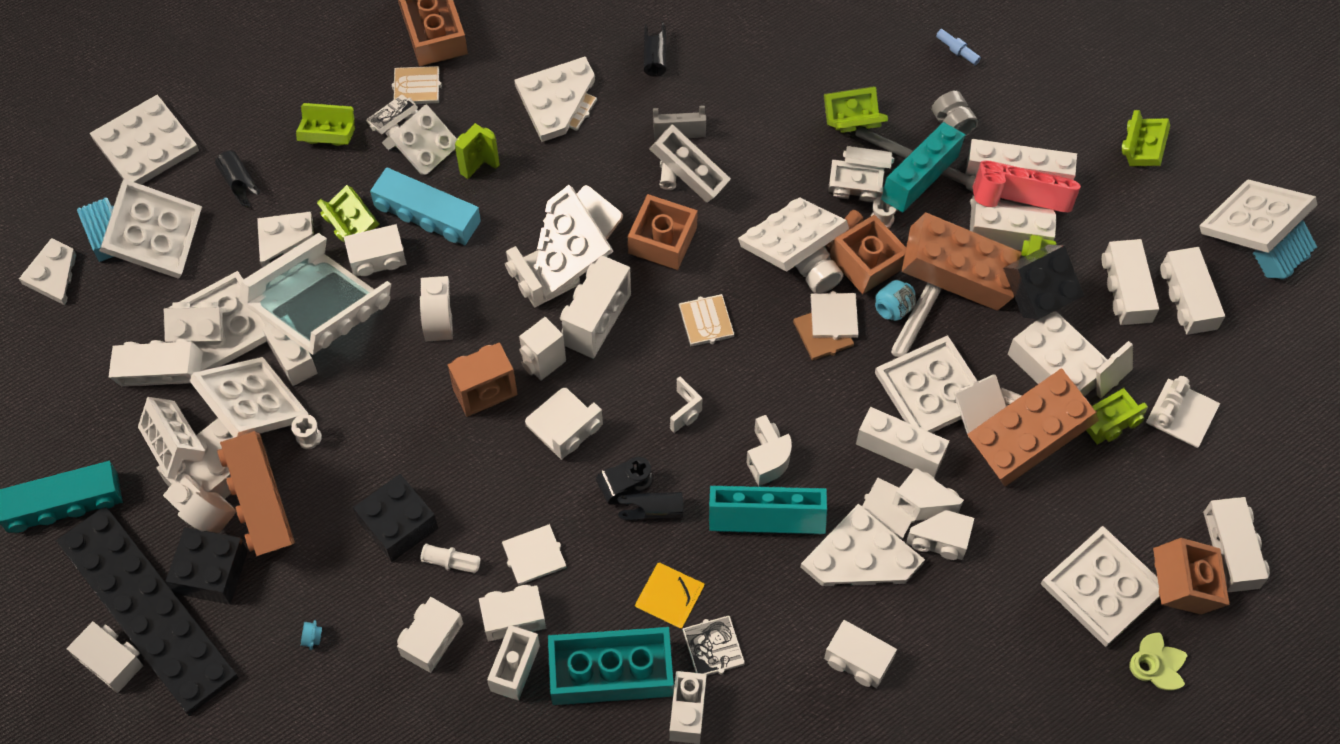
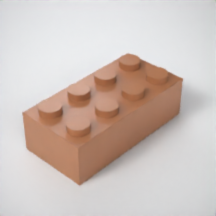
[398,0,468,66]
[901,212,1021,311]
[967,368,1099,486]
[217,431,295,556]

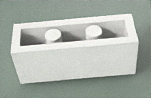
[649,124,731,202]
[1102,239,1159,325]
[1160,247,1225,335]
[109,339,203,387]
[856,407,949,477]
[1203,497,1270,592]

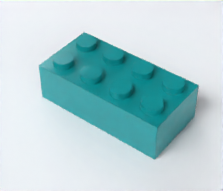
[548,627,674,705]

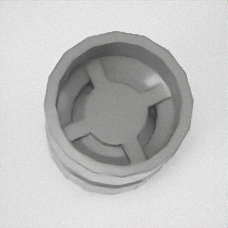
[931,91,978,136]

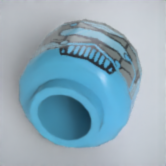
[875,280,916,321]

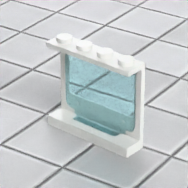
[239,233,391,355]

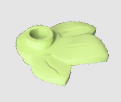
[1130,633,1187,690]

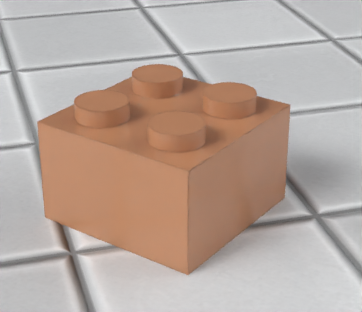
[628,194,698,270]
[829,214,906,294]
[447,342,517,417]
[1153,538,1230,614]

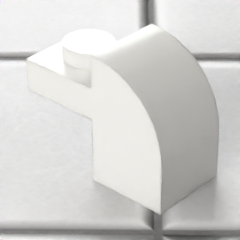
[420,276,453,342]
[746,415,792,486]
[163,473,236,533]

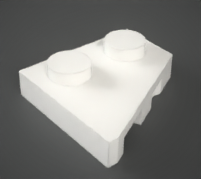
[257,212,314,267]
[19,238,76,305]

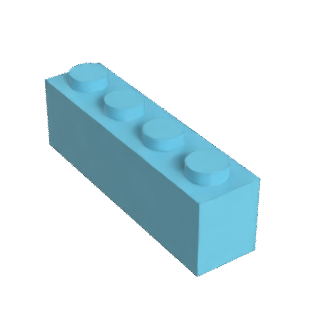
[370,167,481,245]

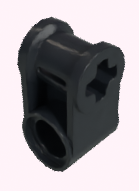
[596,457,653,505]

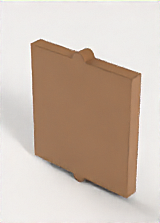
[793,313,854,361]

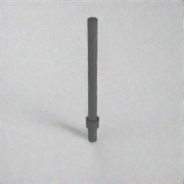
[855,126,976,192]

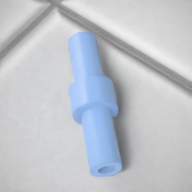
[936,29,981,65]

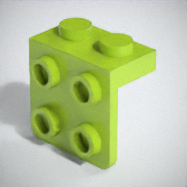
[824,87,888,132]

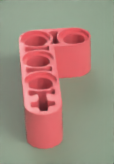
[973,160,1081,212]

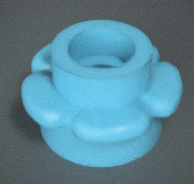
[301,620,322,650]

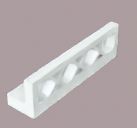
[138,397,205,479]

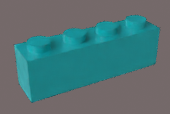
[881,122,965,213]
[0,461,123,533]
[709,486,827,534]

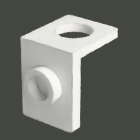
[670,377,702,433]

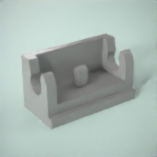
[653,106,706,140]

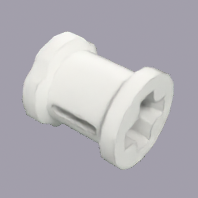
[871,196,896,229]
[291,414,322,449]

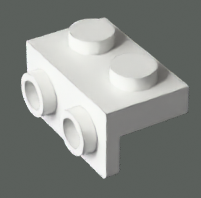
[164,302,226,342]

